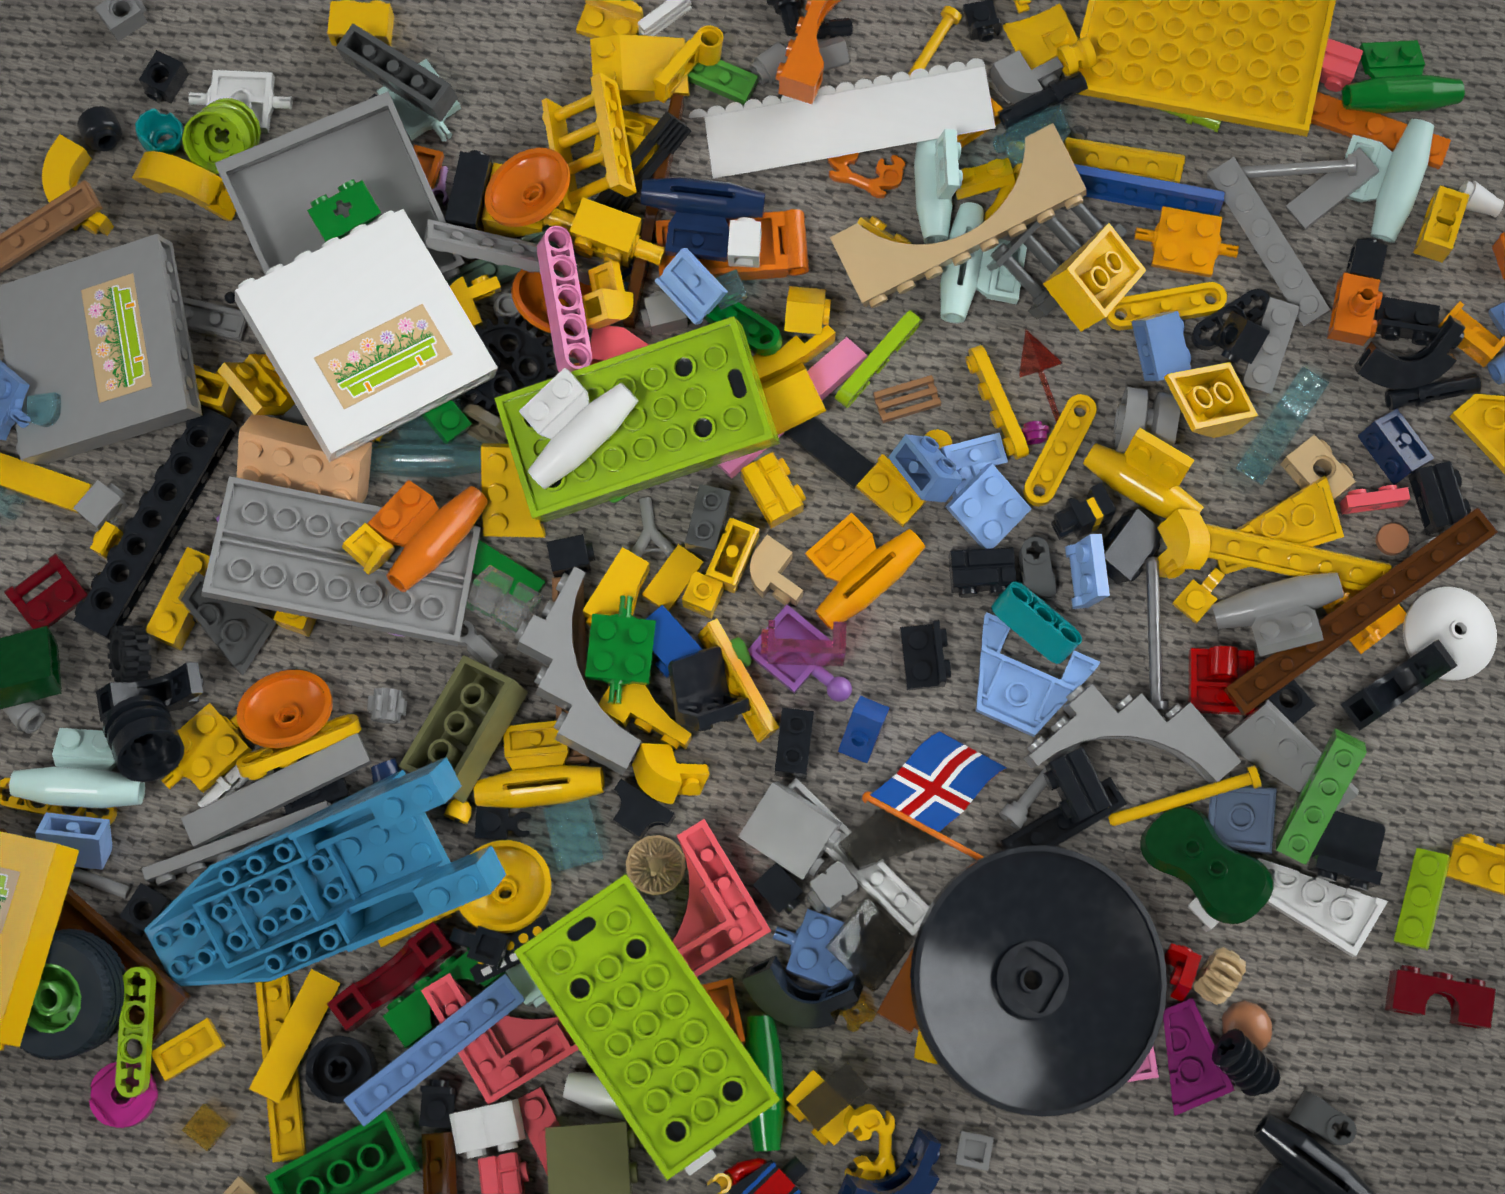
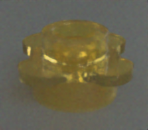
[839,993,875,1032]

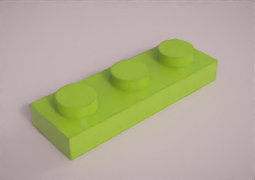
[1394,848,1451,951]

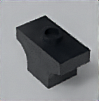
[613,779,676,840]

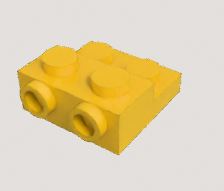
[217,354,295,415]

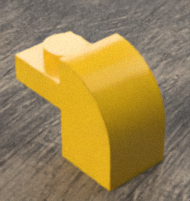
[582,261,633,329]
[450,274,501,328]
[1157,509,1210,579]
[632,743,709,804]

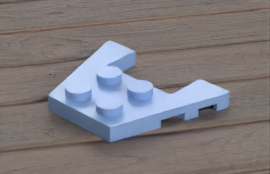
[976,612,1100,737]

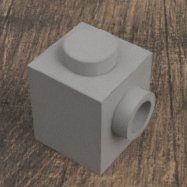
[640,291,688,336]

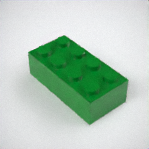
[265,1111,421,1194]

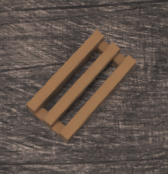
[873,375,941,423]

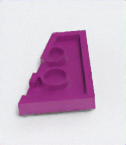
[1163,998,1235,1116]

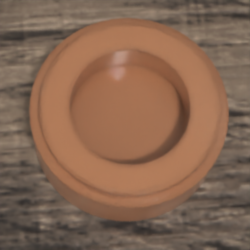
[1376,523,1409,556]

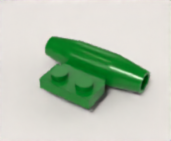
[1342,40,1465,114]
[744,1015,785,1152]

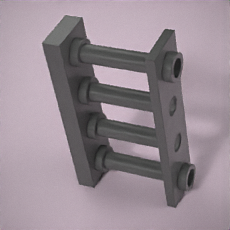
[987,203,1127,319]

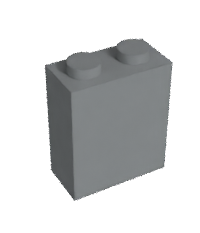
[738,781,842,880]

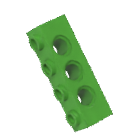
[1276,729,1367,865]

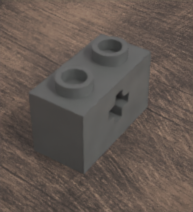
[685,484,731,558]

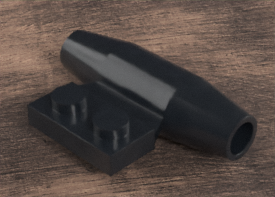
[1253,1114,1375,1194]

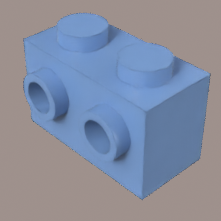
[1131,311,1191,381]
[888,434,963,502]

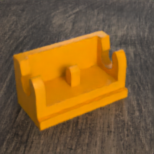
[1438,301,1505,368]

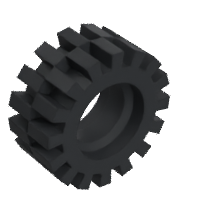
[107,625,151,682]

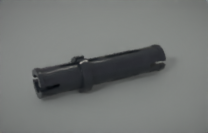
[997,71,1088,129]
[1385,373,1481,410]

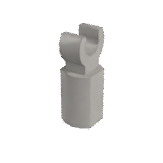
[459,620,504,670]

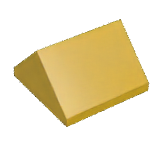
[761,363,826,435]

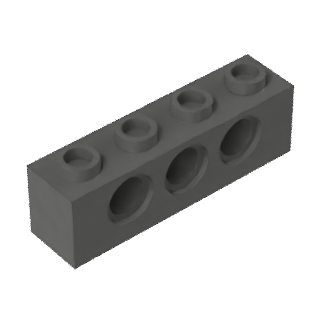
[336,23,458,122]

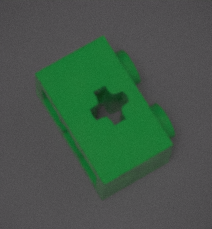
[307,179,382,242]

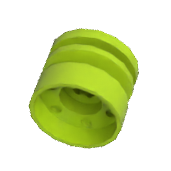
[182,98,261,174]

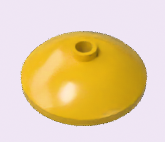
[458,840,552,934]

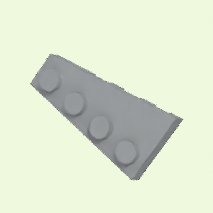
[1222,699,1359,811]

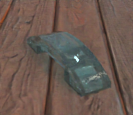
[1235,366,1329,486]

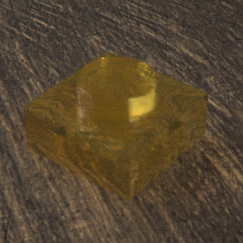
[182,1103,231,1151]

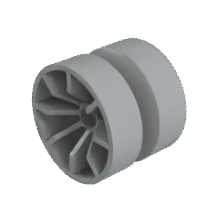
[1113,387,1180,453]

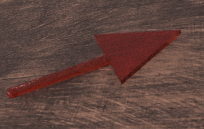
[1019,330,1063,423]

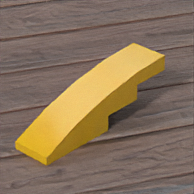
[753,325,836,384]

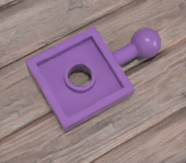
[748,605,852,702]

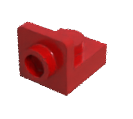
[1164,944,1202,1002]

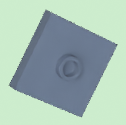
[1208,786,1277,854]

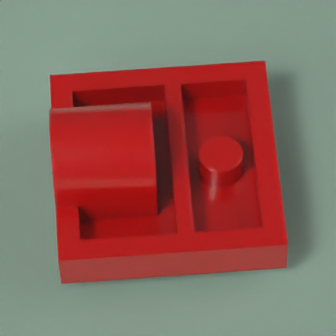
[1189,646,1255,715]

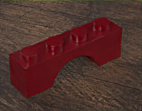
[327,922,457,1032]

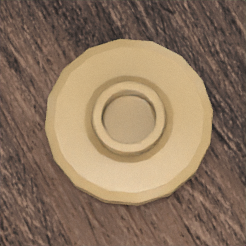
[626,835,686,896]

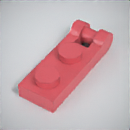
[518,1087,561,1177]

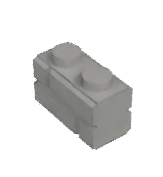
[806,861,858,914]

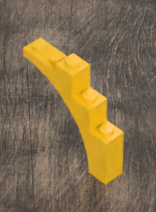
[583,547,692,750]

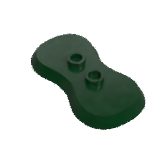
[1140,806,1274,924]

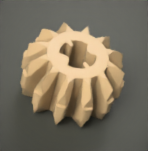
[1194,947,1246,1005]

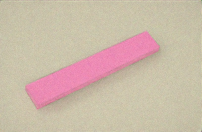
[718,337,868,479]

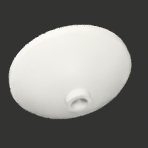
[1403,587,1497,681]

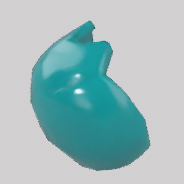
[135,109,184,154]

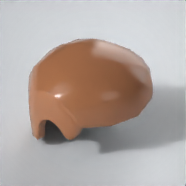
[1222,1000,1272,1051]

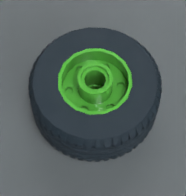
[19,929,130,1060]

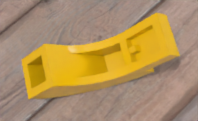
[42,134,114,236]
[132,151,236,221]

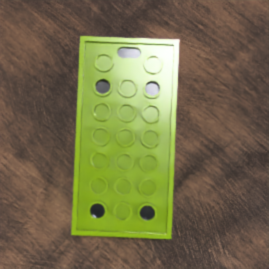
[494,316,780,522]
[514,874,780,1180]

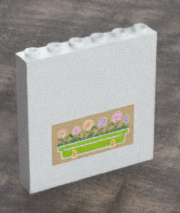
[235,209,498,462]

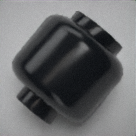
[77,106,122,151]

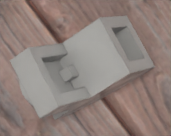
[990,50,1063,104]

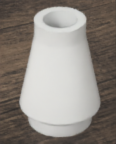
[1458,180,1504,217]

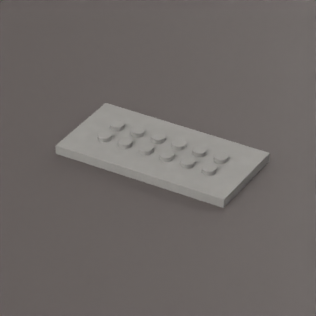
[202,476,480,646]

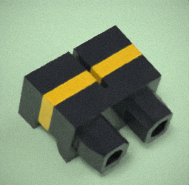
[1051,482,1117,540]

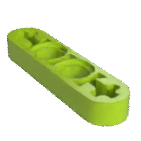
[835,310,923,408]
[115,966,156,1098]

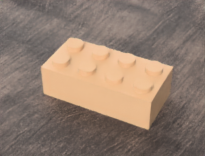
[237,413,372,503]

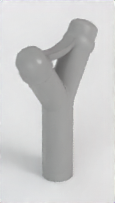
[631,497,675,557]

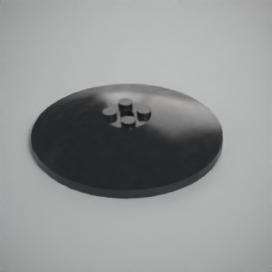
[910,846,1167,1117]

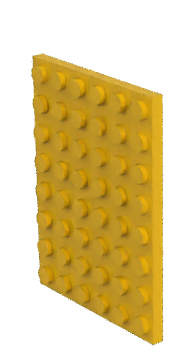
[1070,0,1336,137]

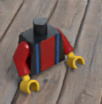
[707,1156,808,1194]

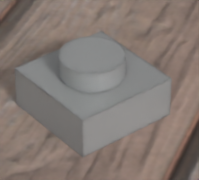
[955,1131,994,1171]

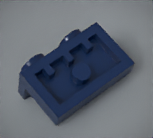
[1358,409,1434,485]

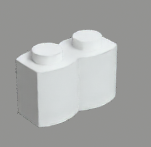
[449,1099,526,1159]

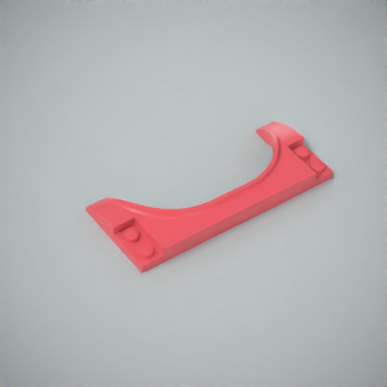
[421,819,771,1105]

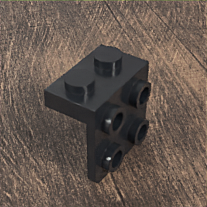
[668,646,750,731]
[1307,811,1386,891]

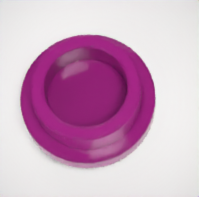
[1021,421,1050,445]

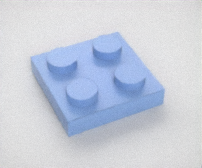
[945,464,1032,549]

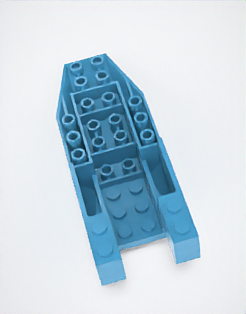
[144,757,506,986]

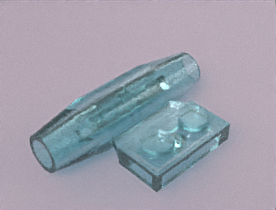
[370,398,481,477]

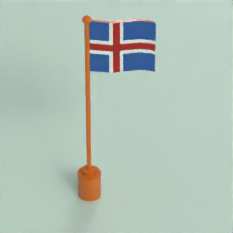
[862,731,1007,860]

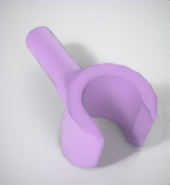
[432,166,449,206]

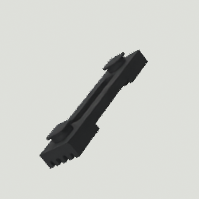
[594,111,691,212]

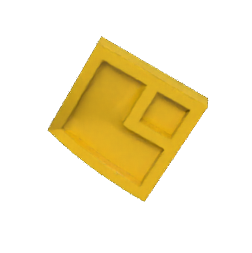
[1002,3,1079,70]

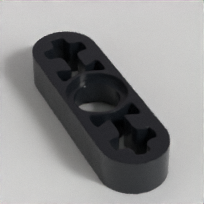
[1191,289,1270,351]

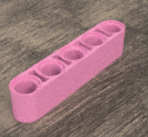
[537,226,592,372]

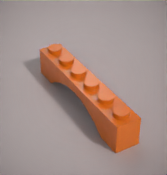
[775,0,841,104]

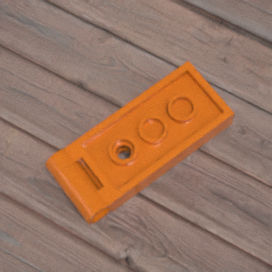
[655,209,809,282]

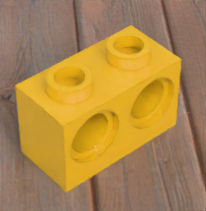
[1413,185,1470,263]

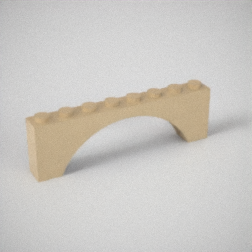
[830,123,1087,308]

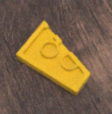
[481,443,546,538]

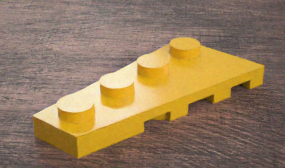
[1216,476,1344,575]

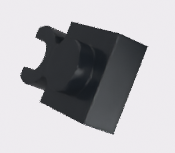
[474,806,532,840]

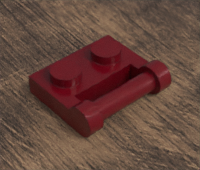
[4,553,88,629]

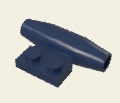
[641,177,765,262]

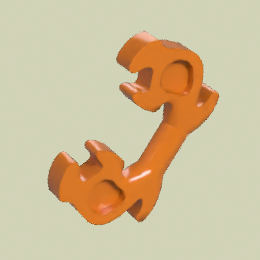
[827,153,906,198]

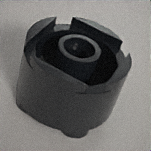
[305,1036,378,1104]

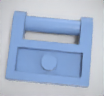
[1065,534,1110,609]

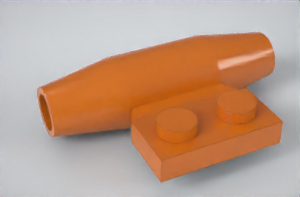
[367,480,488,592]

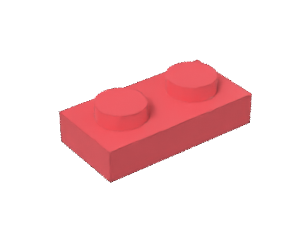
[1340,485,1410,515]

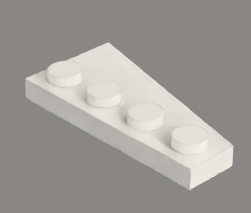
[1257,858,1388,957]

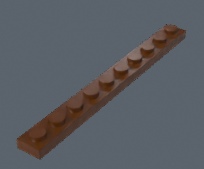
[1224,508,1498,716]

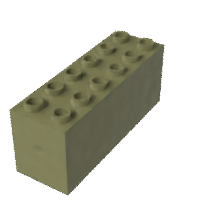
[545,1121,638,1194]

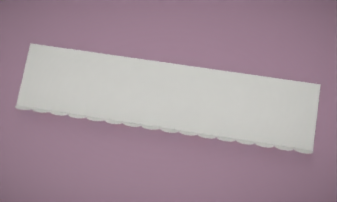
[689,58,996,179]

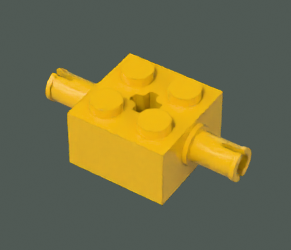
[543,197,665,268]

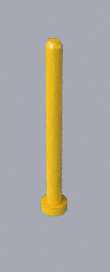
[908,6,962,76]
[1108,765,1262,826]

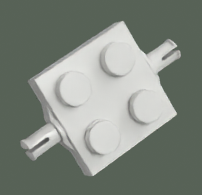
[189,70,293,133]

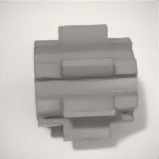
[367,688,407,724]

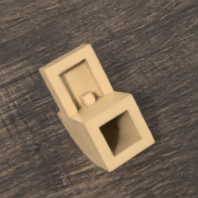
[750,535,803,606]

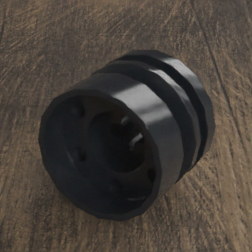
[103,695,184,782]

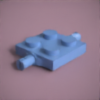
[0,360,31,441]
[773,909,881,988]

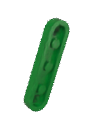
[703,294,782,356]

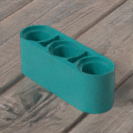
[992,582,1082,664]

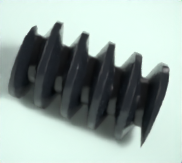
[1212,1029,1281,1097]

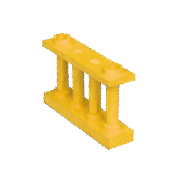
[541,73,637,215]

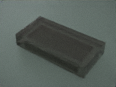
[796,1062,869,1132]

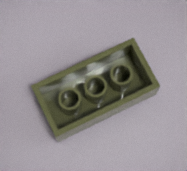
[399,655,528,803]

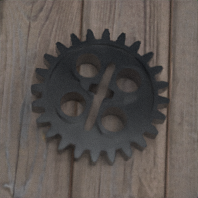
[465,316,556,416]

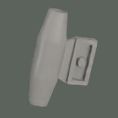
[1212,572,1344,656]

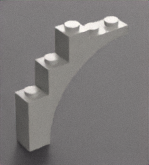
[515,566,641,775]
[1023,684,1241,784]

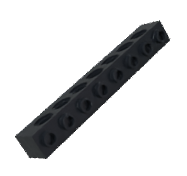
[73,404,239,641]

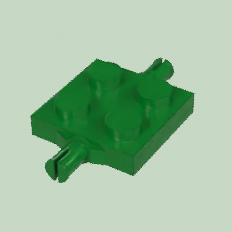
[585,595,656,705]

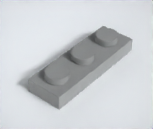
[1241,297,1300,395]

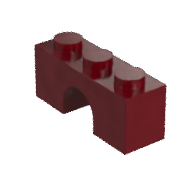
[1385,965,1496,1030]

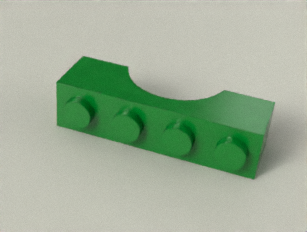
[383,948,507,1049]

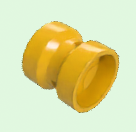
[1057,37,1097,76]

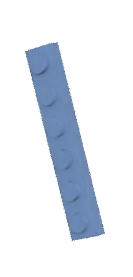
[344,973,525,1127]

